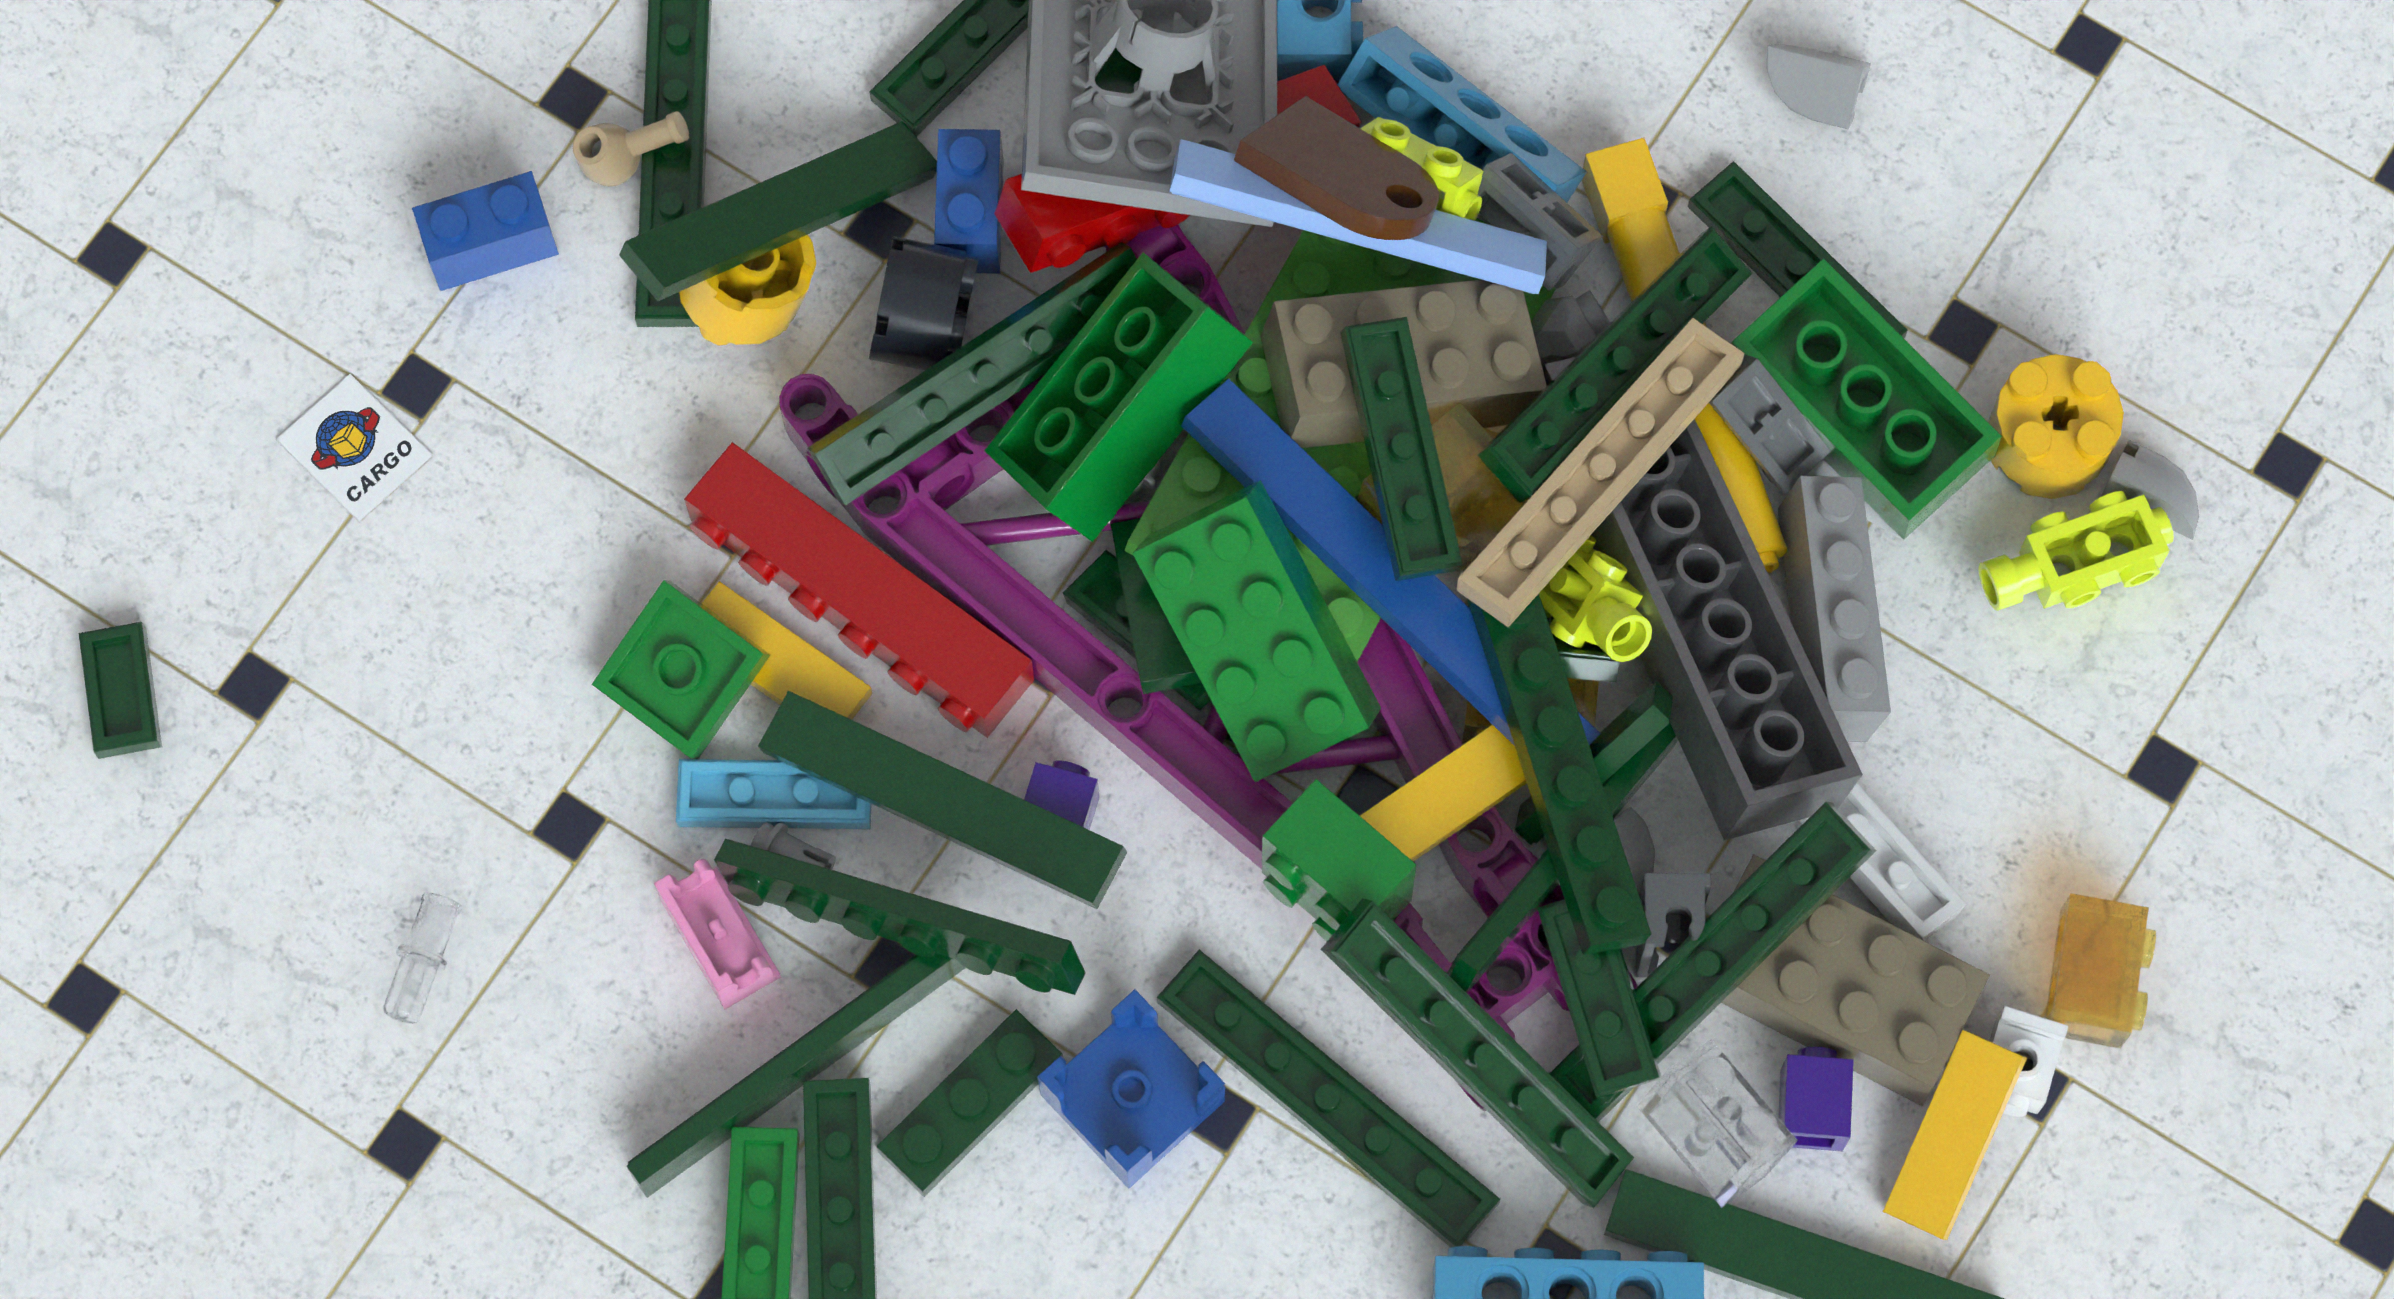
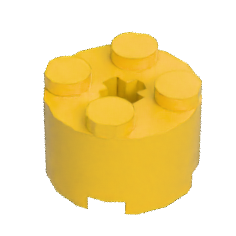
[679,235,817,346]
[1988,354,2124,499]

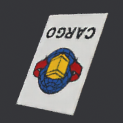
[276,374,434,522]

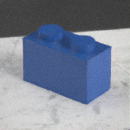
[934,129,1004,274]
[412,171,559,291]

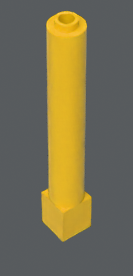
[1582,137,1787,574]

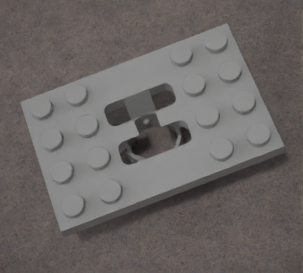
[1021,0,1277,227]

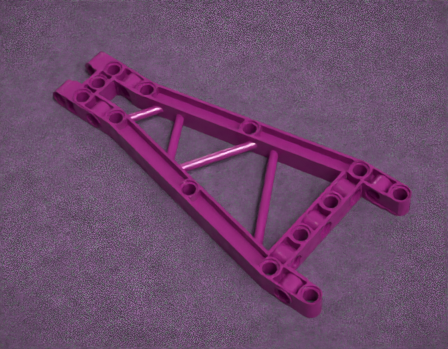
[779,225,1638,1111]

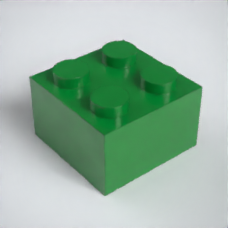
[1262,779,1416,942]

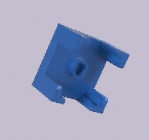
[1038,989,1225,1189]

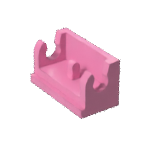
[654,859,781,1010]

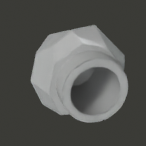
[1531,290,1611,365]

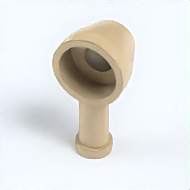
[573,111,689,187]

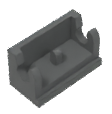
[1477,153,1603,291]
[1709,354,1831,494]
[1636,873,1711,977]

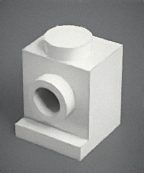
[1989,1006,2068,1117]

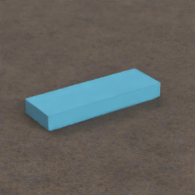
[676,759,872,829]

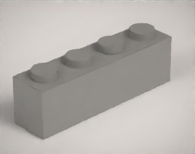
[1778,476,1891,742]

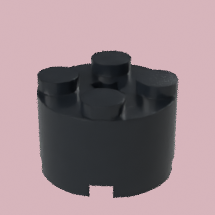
[869,236,979,370]

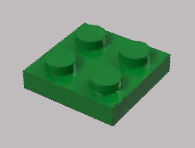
[591,580,770,759]

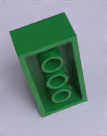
[984,253,1253,542]
[1731,258,2002,540]
[1133,480,1381,782]

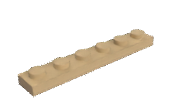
[1457,318,1744,627]

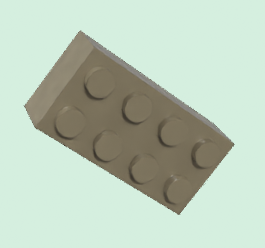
[1261,280,1546,448]
[1721,854,1990,1106]

